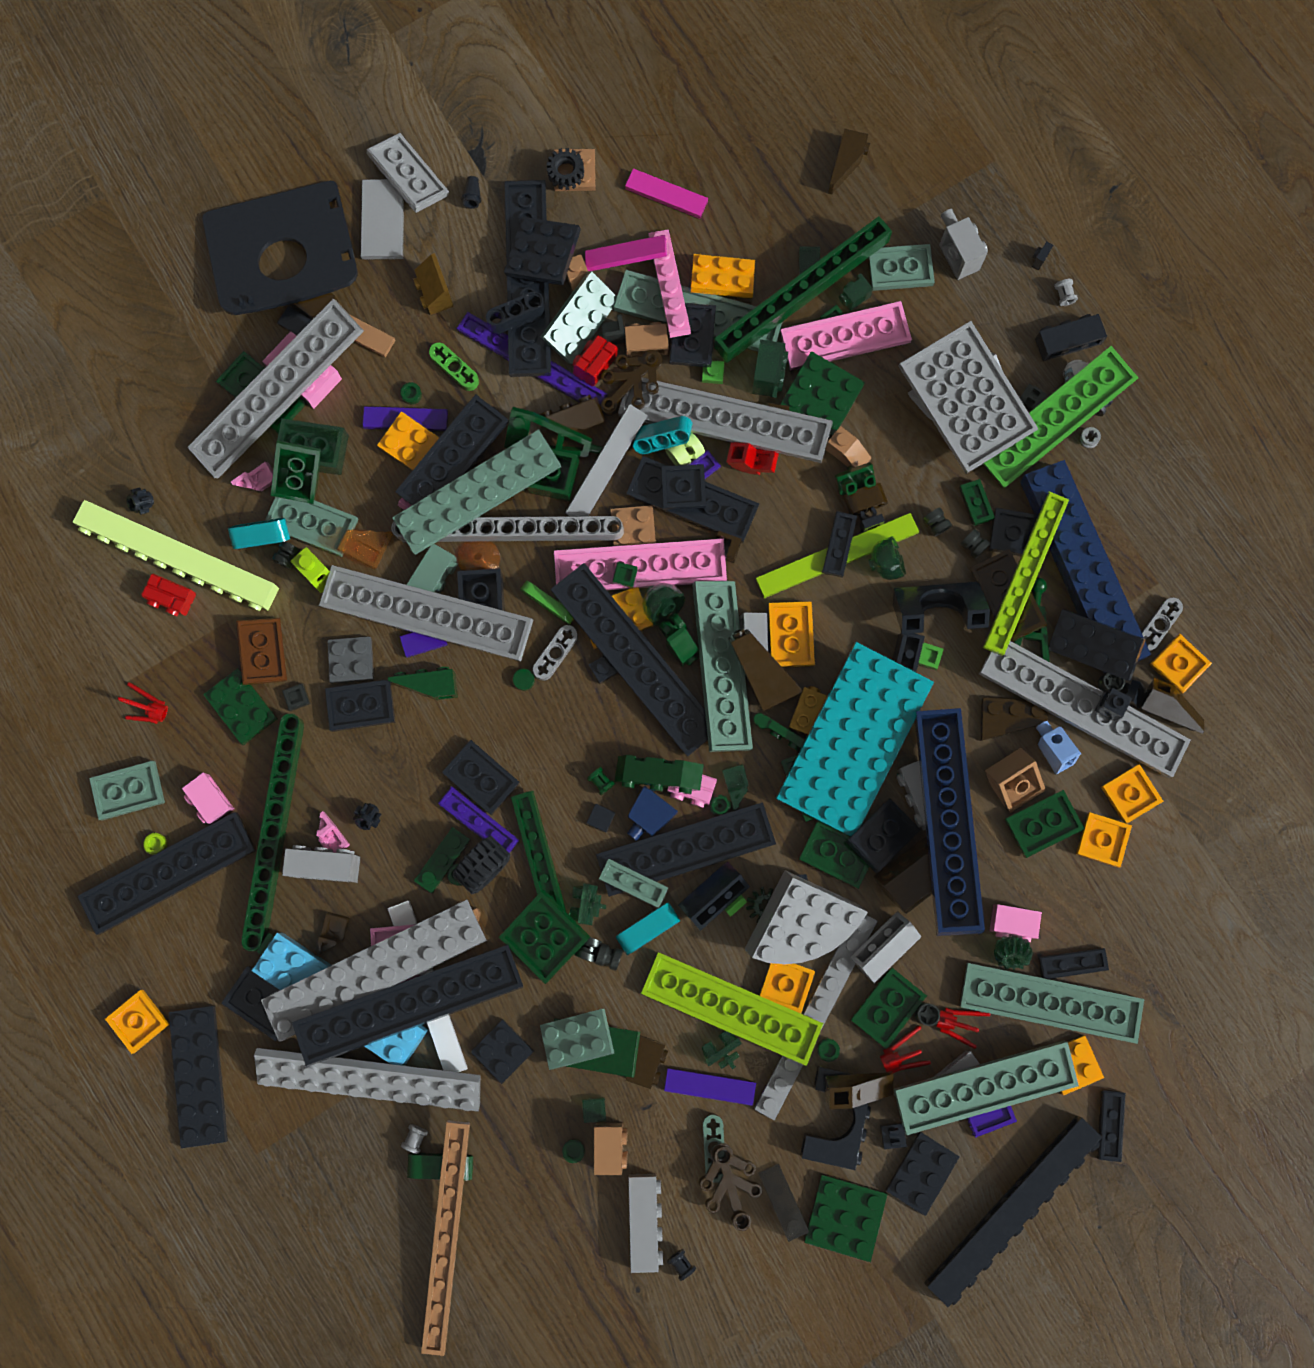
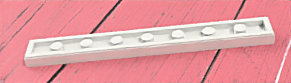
[388,901,468,1073]

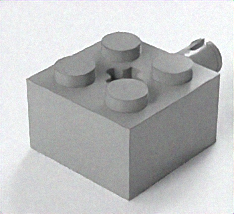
[939,209,988,280]

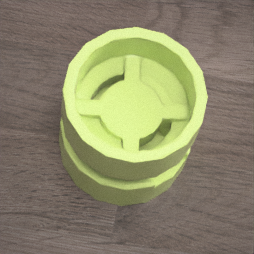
[665,432,705,466]

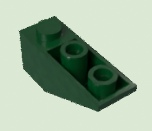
[388,667,458,700]

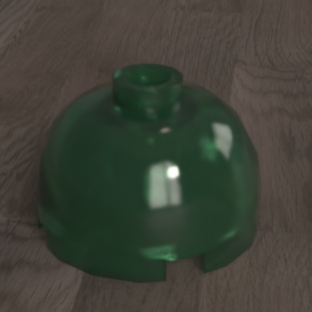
[868,536,906,580]
[642,583,685,626]

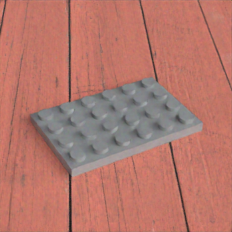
[898,321,1038,474]

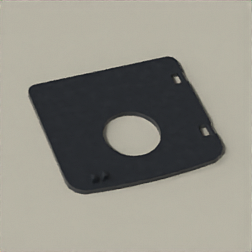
[202,180,358,315]

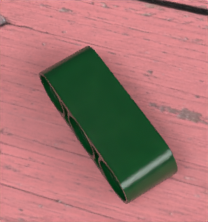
[407,1153,473,1180]

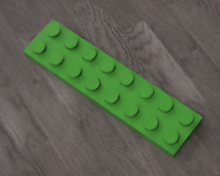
[983,346,1138,489]

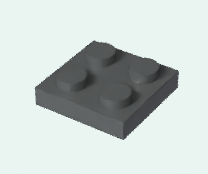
[328,637,374,683]

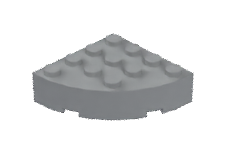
[745,870,868,964]

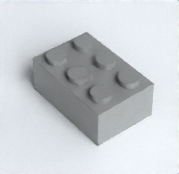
[282,845,360,883]

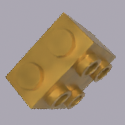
[788,686,827,737]

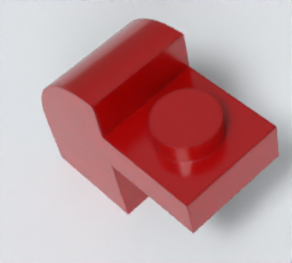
[726,442,779,475]

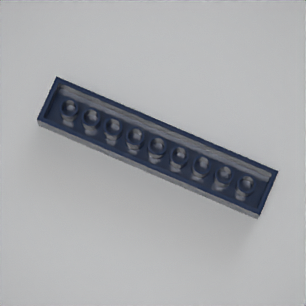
[1020,460,1151,674]
[915,708,985,936]

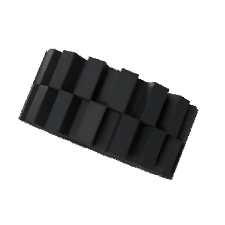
[547,148,584,190]

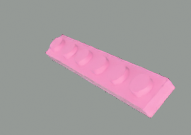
[648,230,691,338]

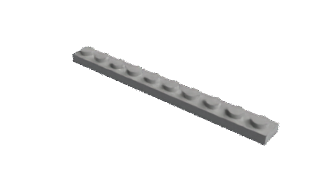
[754,915,877,1120]

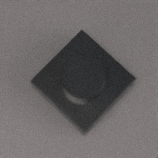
[1032,241,1054,270]
[589,656,618,684]

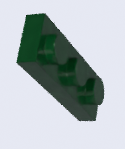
[414,827,471,894]

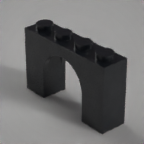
[893,581,990,634]
[800,1066,871,1171]

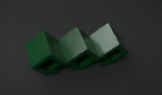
[614,755,704,795]

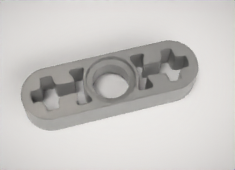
[1141,598,1183,651]
[533,625,578,681]

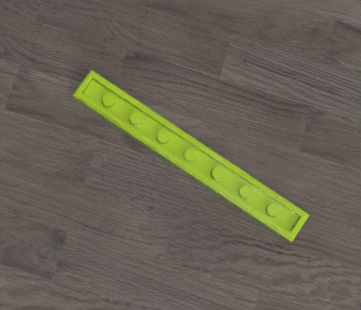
[983,491,1069,656]
[755,513,919,599]

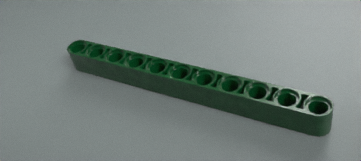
[241,713,304,951]

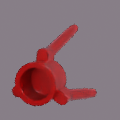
[118,682,168,724]
[936,1008,991,1049]
[880,1026,931,1073]

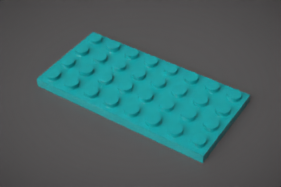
[776,642,934,836]

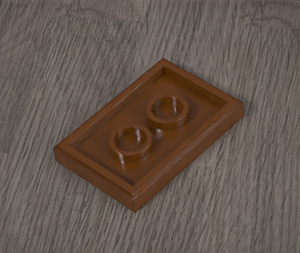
[236,618,287,685]

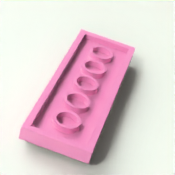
[780,301,912,371]

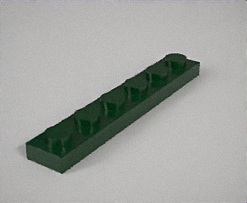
[511,791,566,911]

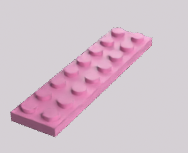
[554,539,727,590]

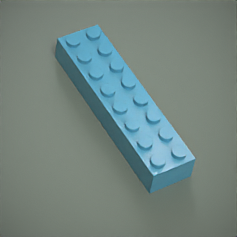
[252,933,428,1066]

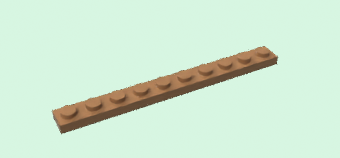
[421,1120,470,1356]

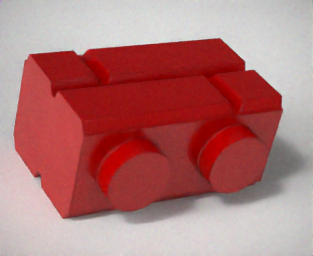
[572,335,618,387]
[142,574,196,617]

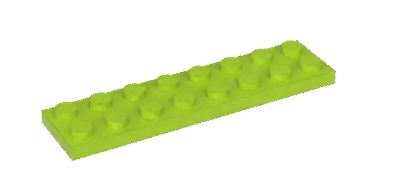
[641,952,824,1066]

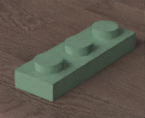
[599,859,668,908]

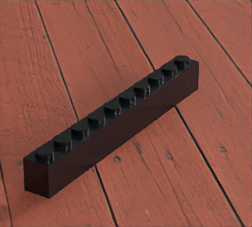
[924,1115,1102,1307]

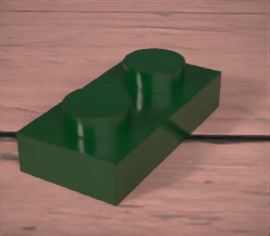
[959,479,995,526]

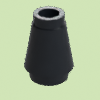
[461,176,481,209]

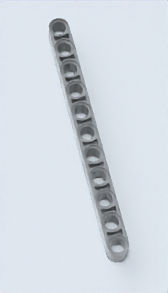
[391,516,624,542]

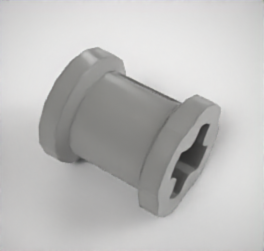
[1054,279,1078,306]
[401,1124,428,1154]

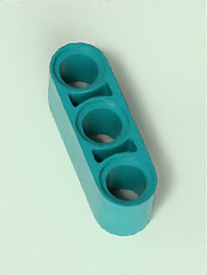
[633,416,693,454]
[227,518,290,549]
[615,902,681,956]

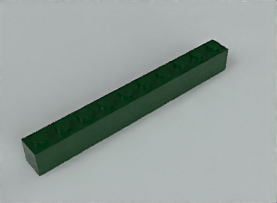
[714,216,892,363]

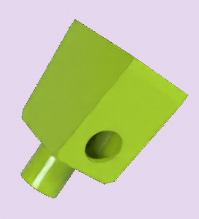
[290,547,330,594]

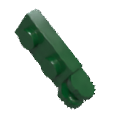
[753,713,805,752]

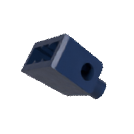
[627,786,678,841]

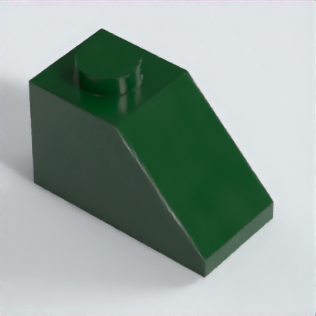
[666,626,699,667]

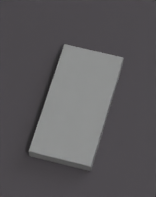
[367,133,449,213]
[361,179,404,259]

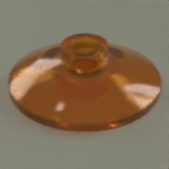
[458,541,500,571]

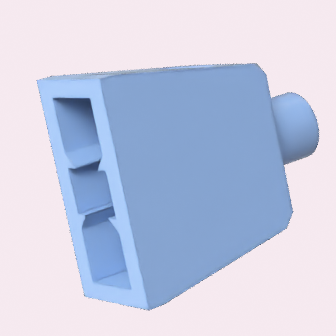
[1036,721,1081,775]

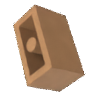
[625,322,668,358]

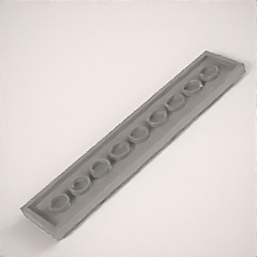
[188,299,364,478]
[618,378,832,463]
[319,565,533,662]
[979,641,1191,778]
[261,900,487,1042]
[254,1048,481,1111]

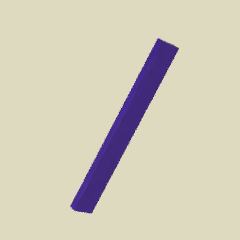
[456,312,608,406]

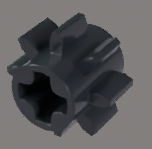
[126,487,154,515]
[353,803,382,830]

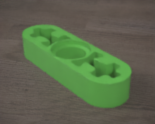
[429,343,479,391]
[520,580,574,625]

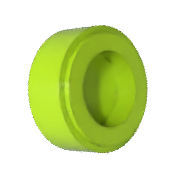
[143,833,167,855]

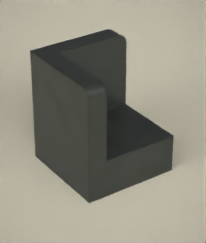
[601,314,625,345]

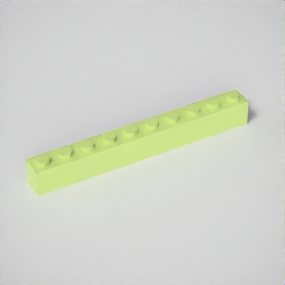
[73,500,279,611]

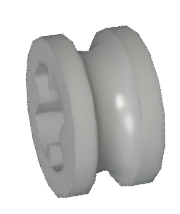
[1080,427,1101,448]

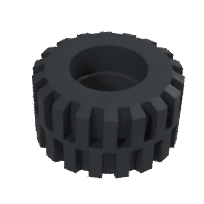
[453,836,511,894]

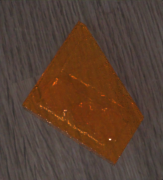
[336,530,393,570]

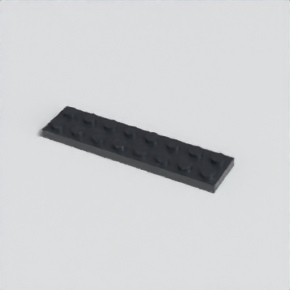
[596,802,776,897]
[78,812,256,935]

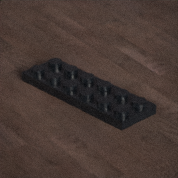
[395,394,509,505]
[626,456,759,543]
[169,1006,228,1149]

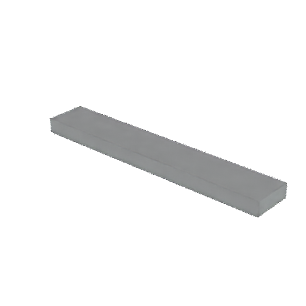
[565,404,648,517]

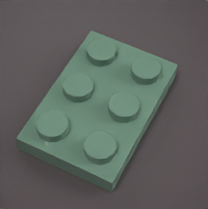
[868,244,935,291]
[89,761,165,821]
[540,1009,614,1070]

